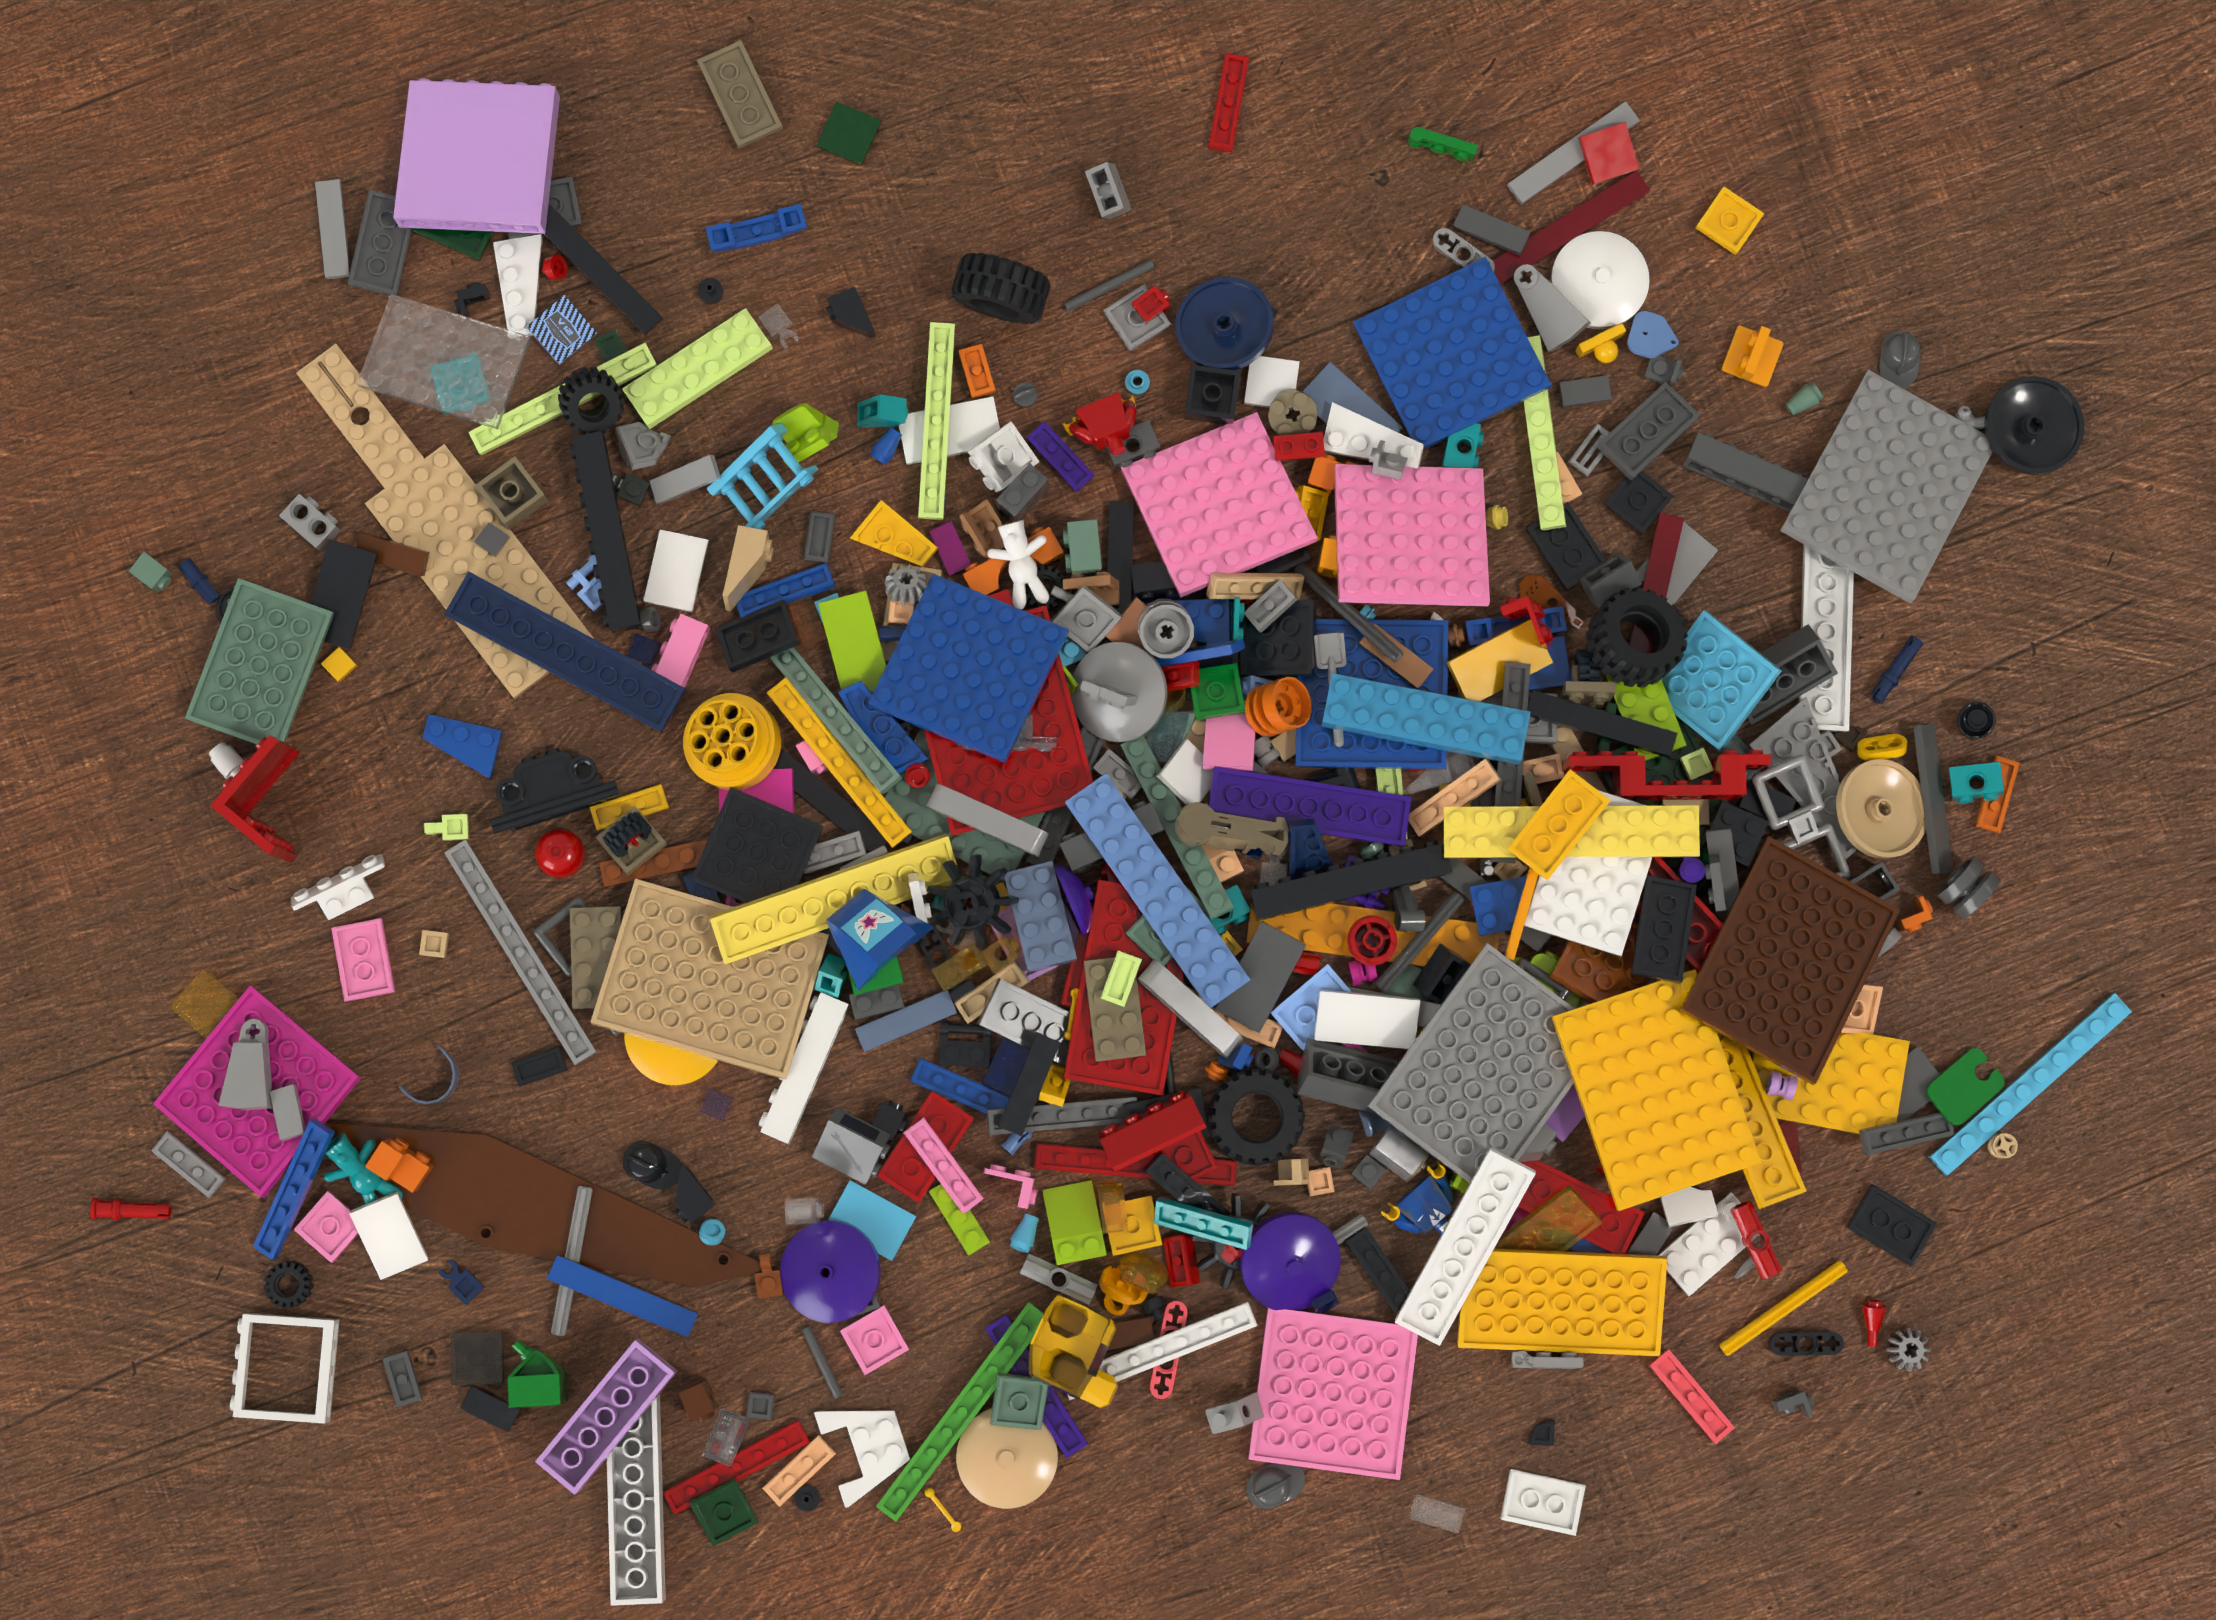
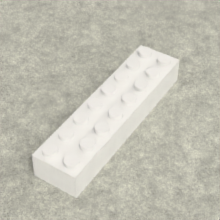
[607,1394,666,1605]

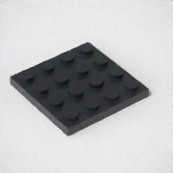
[691,787,824,903]

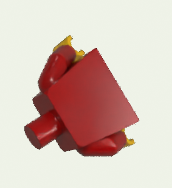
[1063,392,1137,456]

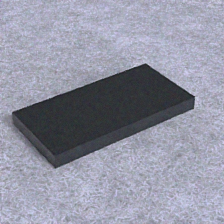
[311,539,378,649]
[1631,875,1697,984]

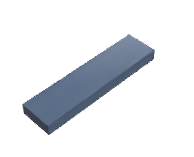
[855,990,957,1052]

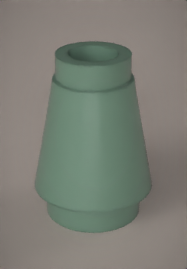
[1785,382,1824,416]

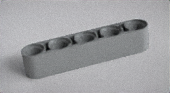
[926,784,1049,857]
[1138,960,1243,1059]

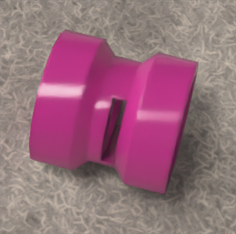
[1347,961,1377,986]

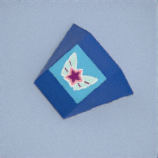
[826,889,933,991]

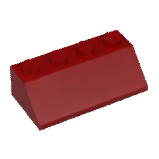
[1098,1091,1207,1172]

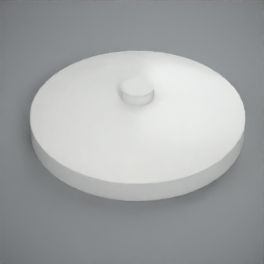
[1550,231,1649,329]

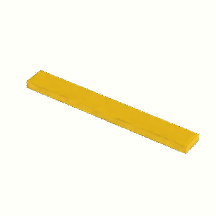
[767,677,912,848]

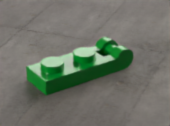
[1408,127,1478,162]

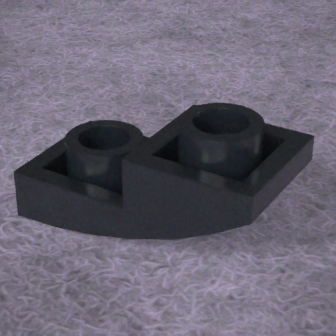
[460,1385,520,1432]

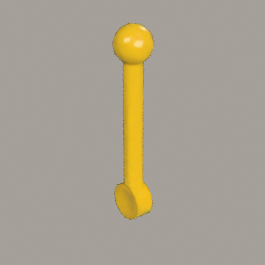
[1064,988,1079,1040]
[924,1487,961,1532]

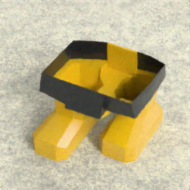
[1029,1294,1118,1408]

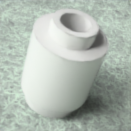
[209,742,243,779]

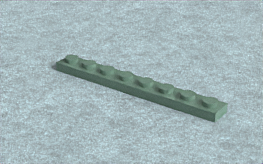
[769,647,902,794]
[1120,736,1234,920]

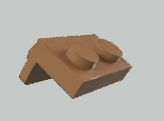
[959,498,1006,557]
[1063,572,1120,606]

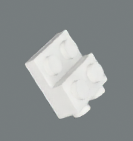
[968,422,1039,492]

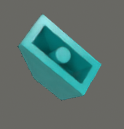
[857,394,908,428]

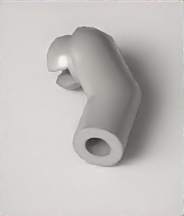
[1956,406,1985,430]

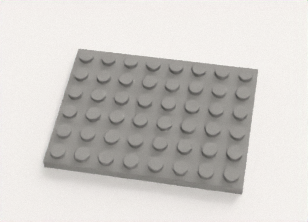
[1780,370,1992,604]
[1367,943,1575,1183]

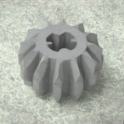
[885,564,927,607]
[1886,1328,1931,1372]

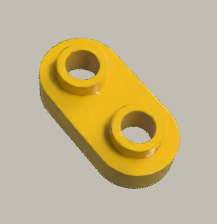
[1857,734,1907,761]

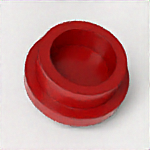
[905,763,930,788]

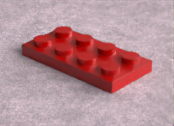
[877,1091,974,1203]

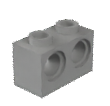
[279,494,341,552]

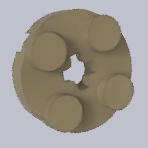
[1268,389,1318,436]

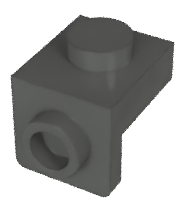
[1317,1124,1354,1168]

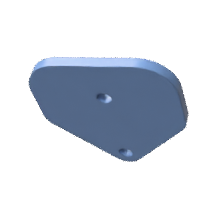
[1627,311,1679,359]

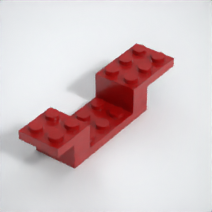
[1562,750,1771,801]

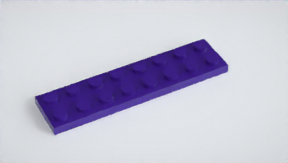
[1208,767,1411,847]

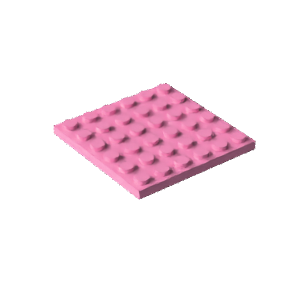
[1121,412,1317,597]
[1334,464,1490,606]
[1248,1308,1418,1480]

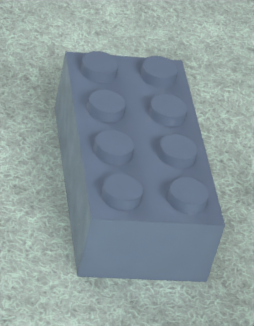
[1004,861,1077,973]

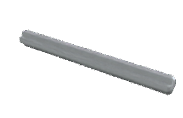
[551,1186,593,1336]

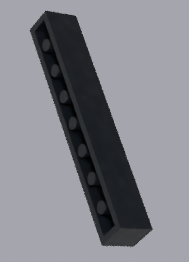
[570,431,642,634]
[1249,840,1453,922]

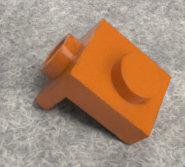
[1895,895,1933,933]

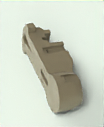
[1175,802,1289,856]

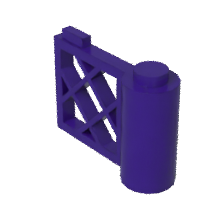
[1677,857,1705,884]

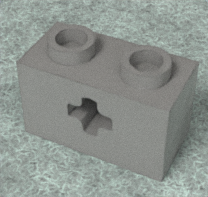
[1085,162,1132,219]

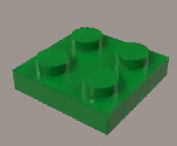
[1190,663,1245,721]

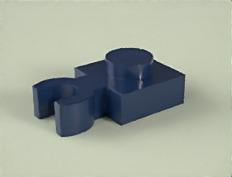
[439,1260,485,1305]

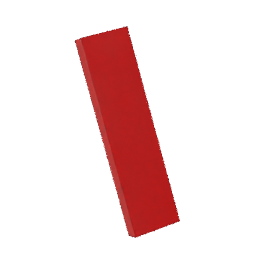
[1208,53,1249,153]

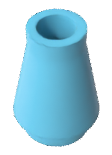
[1010,1214,1039,1253]

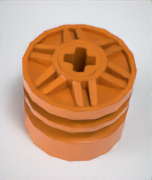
[1245,677,1312,737]

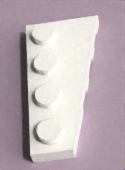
[493,234,543,340]
[1324,402,1424,469]

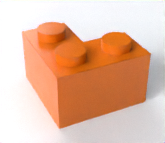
[365,1137,434,1193]

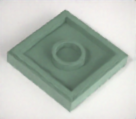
[990,1373,1048,1430]

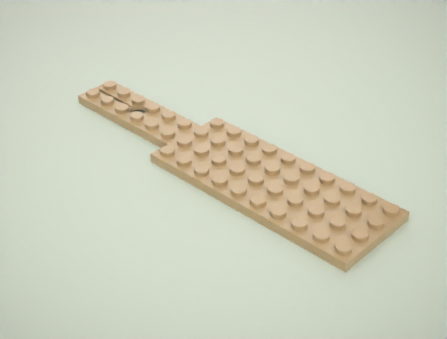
[296,344,594,699]

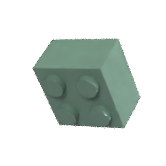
[1063,519,1102,577]

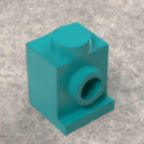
[814,954,848,998]

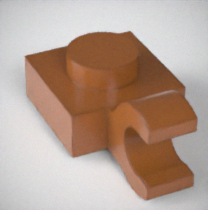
[754,1253,784,1299]

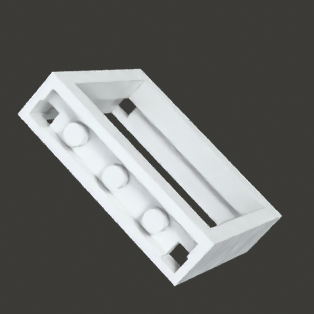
[230,1313,340,1423]

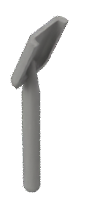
[1314,632,1347,747]

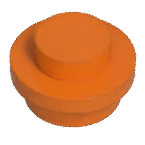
[1205,1061,1229,1083]

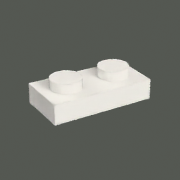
[908,872,932,923]

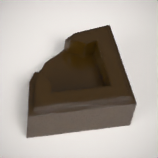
[1833,727,1868,751]

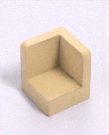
[1273,1159,1309,1186]

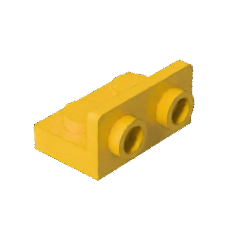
[1293,485,1329,541]

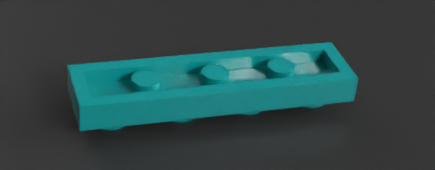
[1154,1197,1253,1250]

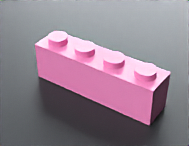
[652,614,710,719]

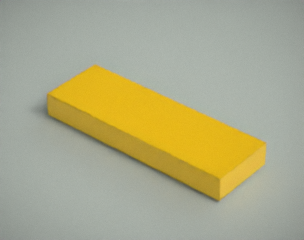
[590,784,669,831]

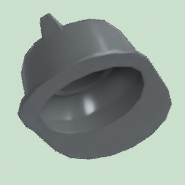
[1879,331,1920,388]
[1246,1463,1305,1509]

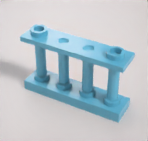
[707,423,819,530]

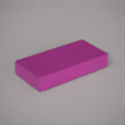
[929,521,971,577]

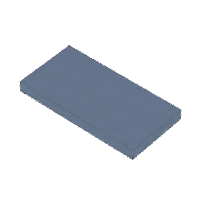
[1303,362,1403,464]

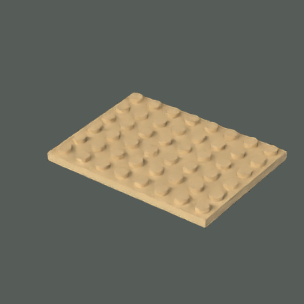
[590,879,829,1080]

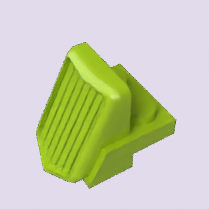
[772,403,839,468]

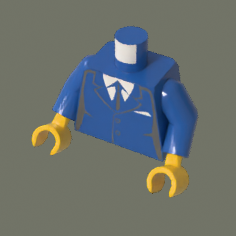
[1381,1160,1454,1235]

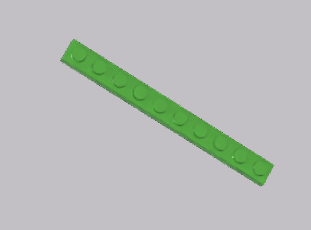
[876,1301,1044,1522]

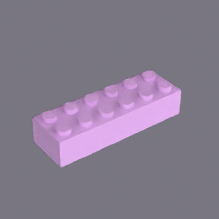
[535,1338,678,1495]

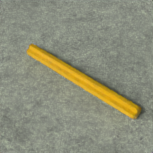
[1719,1261,1848,1356]

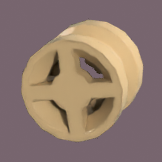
[1987,1133,2018,1158]

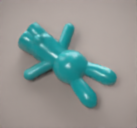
[324,1133,403,1204]

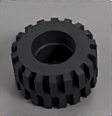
[558,367,625,434]

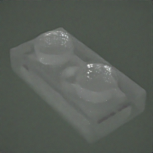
[1409,1493,1465,1533]

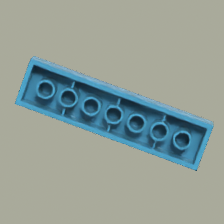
[1322,673,1531,765]

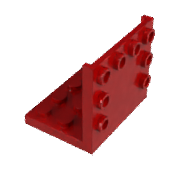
[210,735,300,863]

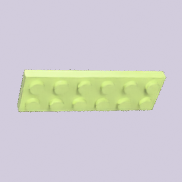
[622,308,773,430]

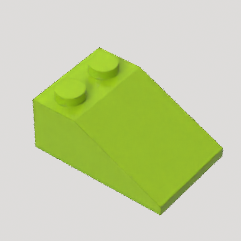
[1042,1180,1107,1265]

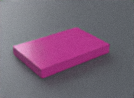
[719,768,795,814]

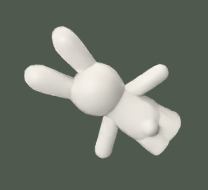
[987,520,1049,610]

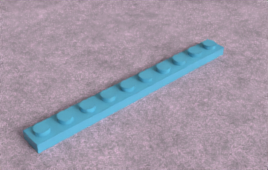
[1928,993,2132,1176]

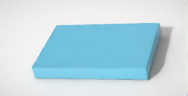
[828,1180,916,1261]

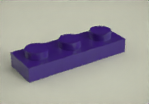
[1026,421,1094,493]

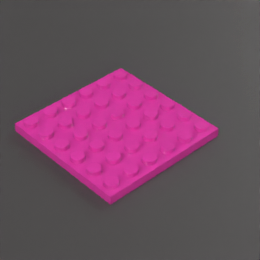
[153,985,361,1198]

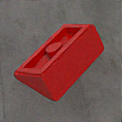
[1162,1233,1200,1288]

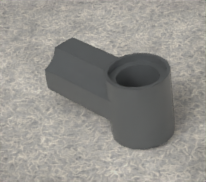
[1392,886,1425,932]

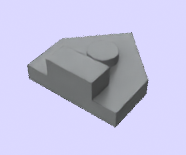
[615,422,671,470]

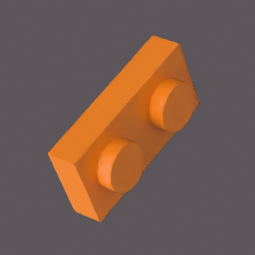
[958,344,996,399]

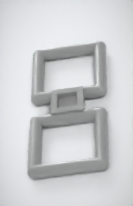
[1752,754,1851,880]

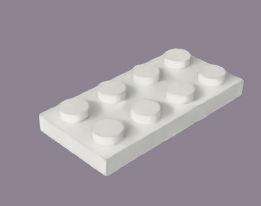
[1657,1192,1759,1296]

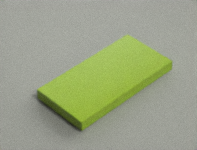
[818,591,886,692]

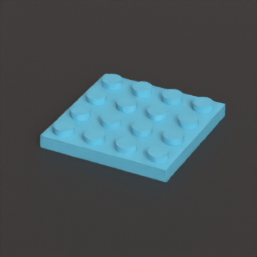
[1661,610,1782,750]

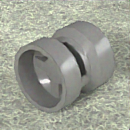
[1254,736,1281,768]

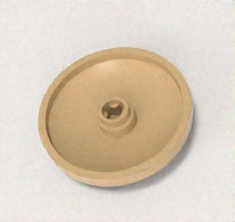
[1836,759,1926,859]
[956,1408,1058,1509]

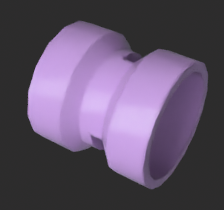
[1766,1070,1798,1101]

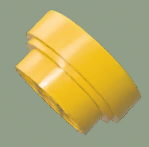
[683,693,781,790]

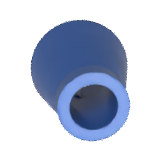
[870,427,902,465]

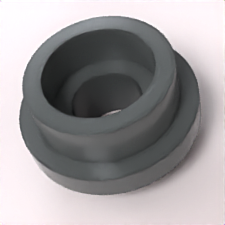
[1255,1047,1279,1071]

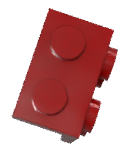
[1500,596,1554,649]

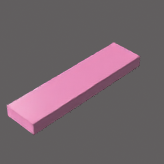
[903,1117,984,1214]

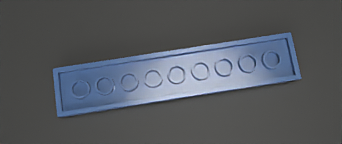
[1065,773,1250,1008]

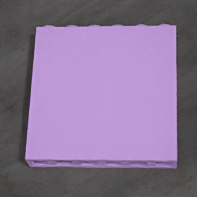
[393,78,560,234]

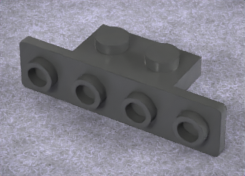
[1705,828,1739,924]

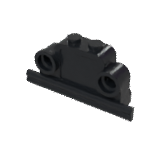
[489,748,619,834]

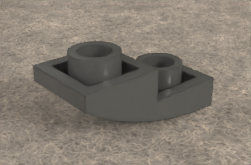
[1625,1212,1674,1256]

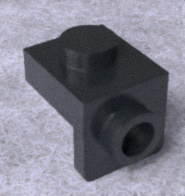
[454,283,491,320]

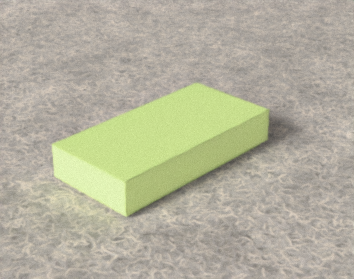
[1100,950,1142,1007]

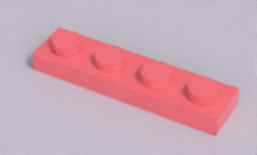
[1649,1349,1735,1444]

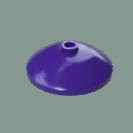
[1054,865,1094,936]

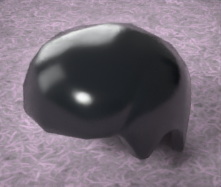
[1957,701,1996,739]

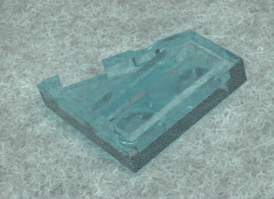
[1148,711,1195,763]

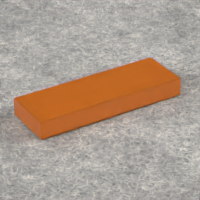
[1974,756,2020,834]

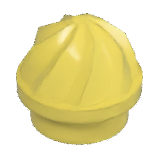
[1485,505,1508,530]

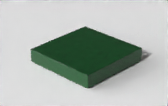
[817,102,881,166]
[689,1477,758,1546]

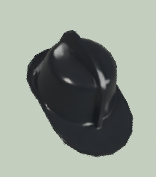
[622,1141,681,1190]

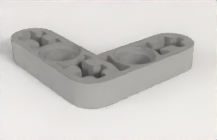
[1433,228,1495,272]

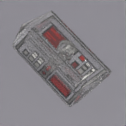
[702,1408,749,1467]

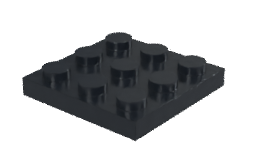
[1240,600,1317,677]

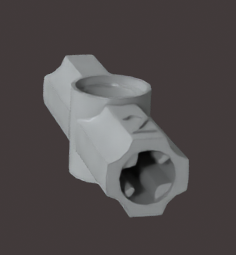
[1020,1253,1098,1305]

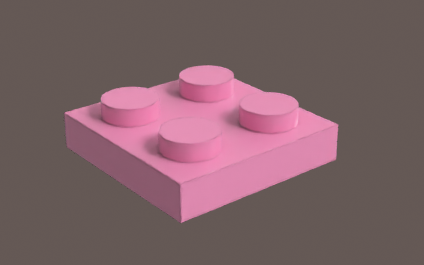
[294,1191,359,1263]
[840,1305,909,1375]

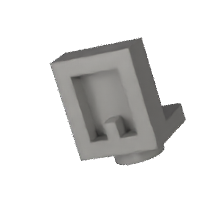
[1369,440,1408,480]

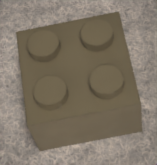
[475,456,549,530]

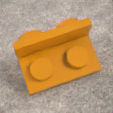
[1721,325,1784,387]

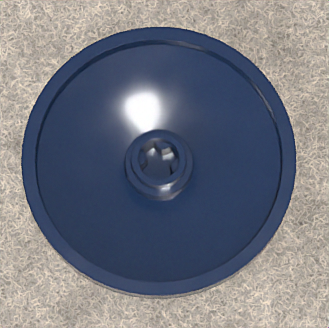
[1175,277,1274,370]

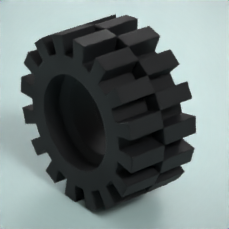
[1025,565,1065,612]
[263,1261,314,1308]

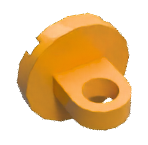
[1099,1265,1149,1315]

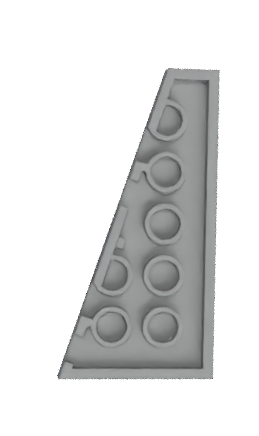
[1748,697,1857,859]

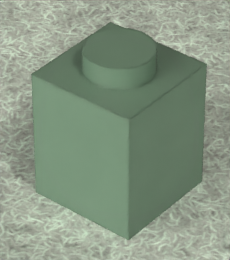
[128,552,173,593]

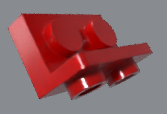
[1272,432,1325,461]

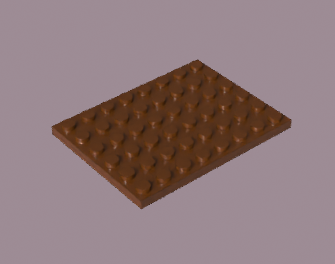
[1679,836,1900,1085]

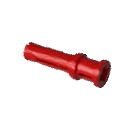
[90,1197,172,1221]

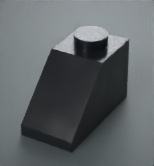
[826,287,876,338]
[675,1165,717,1224]

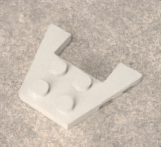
[814,1410,911,1508]

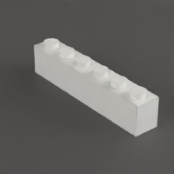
[759,993,850,1144]

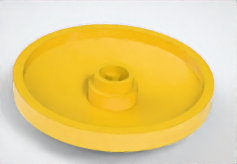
[624,1033,718,1085]

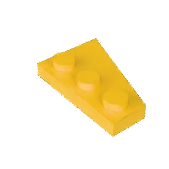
[850,500,938,567]

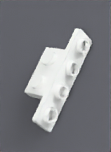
[291,854,385,920]

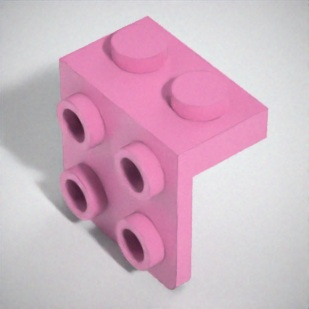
[983,1164,1038,1209]

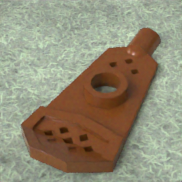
[1519,574,1584,629]

